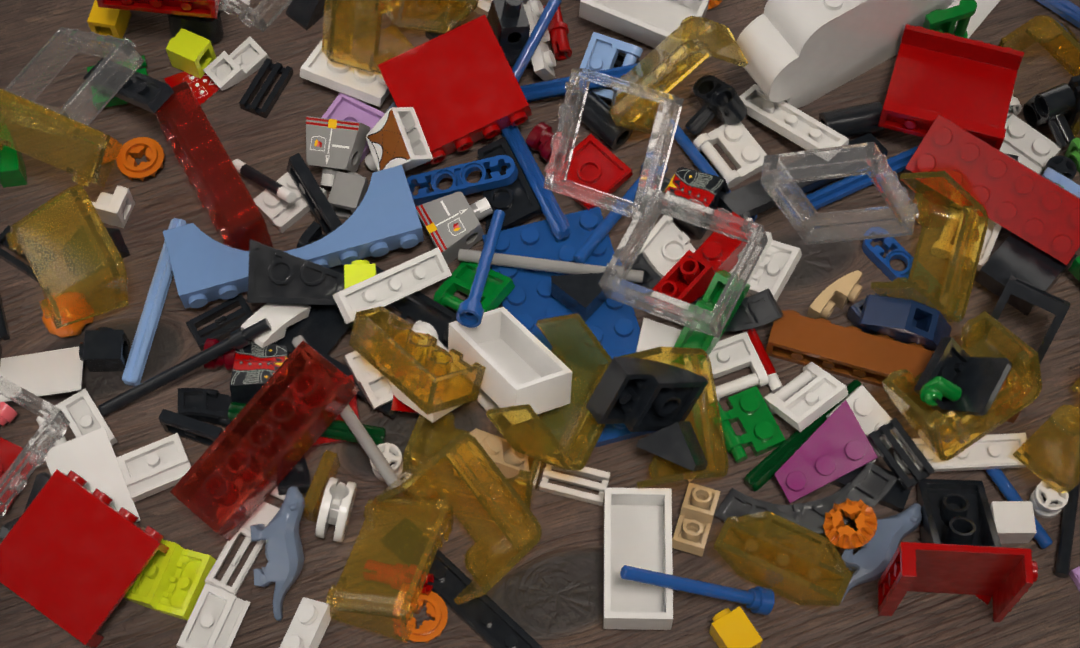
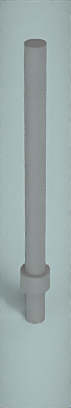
[458,248,644,283]
[292,335,402,490]

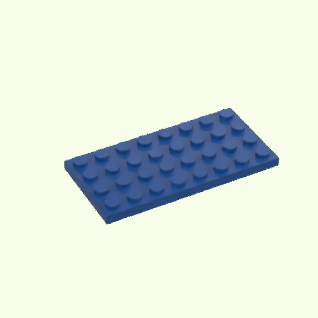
[482,206,656,459]

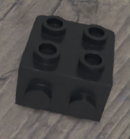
[914,337,1012,416]

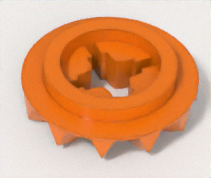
[116,137,165,181]
[823,498,878,549]
[394,591,448,643]

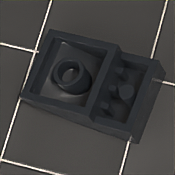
[975,233,1077,316]
[586,357,708,432]

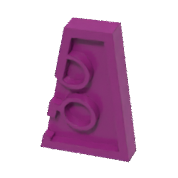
[774,400,878,504]

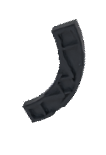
[620,252,784,332]
[178,388,312,495]
[714,462,897,539]

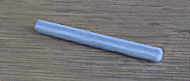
[122,218,186,386]

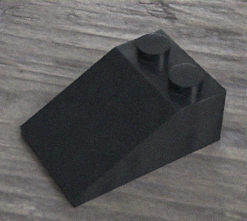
[916,479,1002,547]

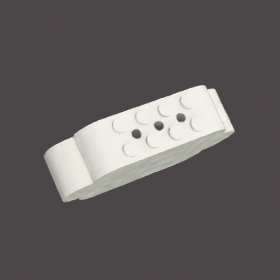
[734,0,954,108]

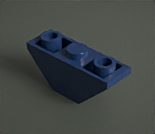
[859,294,952,351]

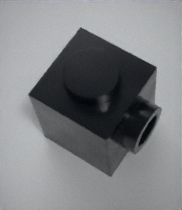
[79,327,130,372]

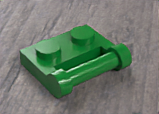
[923,0,977,38]
[433,261,515,312]

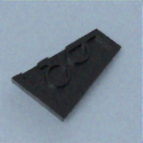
[478,137,543,234]
[247,239,344,305]

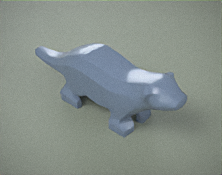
[250,486,305,621]
[836,503,922,604]

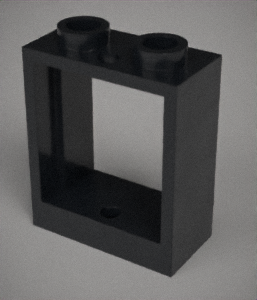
[975,275,1070,376]

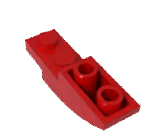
[647,212,758,314]

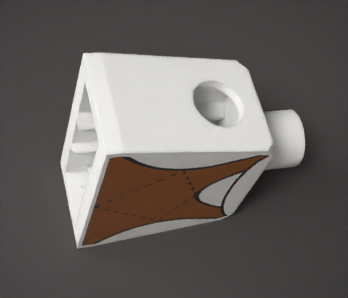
[365,107,433,172]

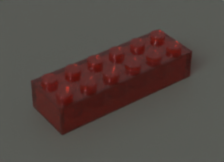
[154,81,273,251]
[170,341,360,541]

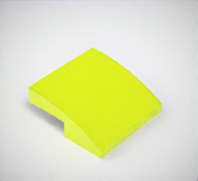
[123,539,216,621]

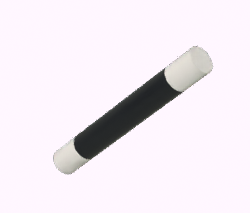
[231,159,296,203]

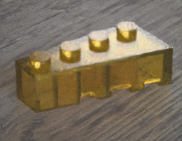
[349,306,486,415]

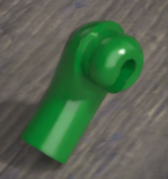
[920,376,962,406]

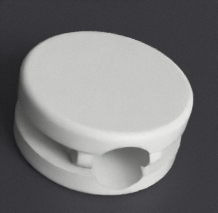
[315,477,357,542]

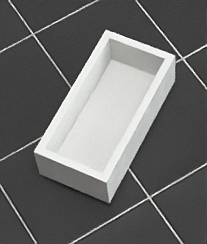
[579,0,710,60]
[448,307,573,422]
[603,487,673,630]

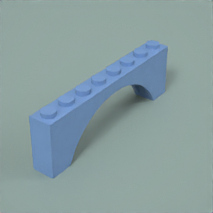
[163,165,424,309]

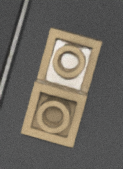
[806,270,863,319]
[672,482,721,557]

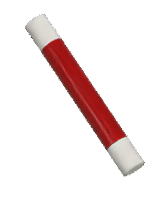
[742,328,783,393]

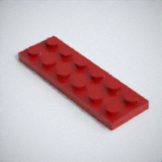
[905,115,1080,265]

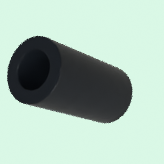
[571,89,633,149]
[819,101,885,138]

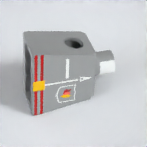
[306,116,370,188]
[416,192,493,265]

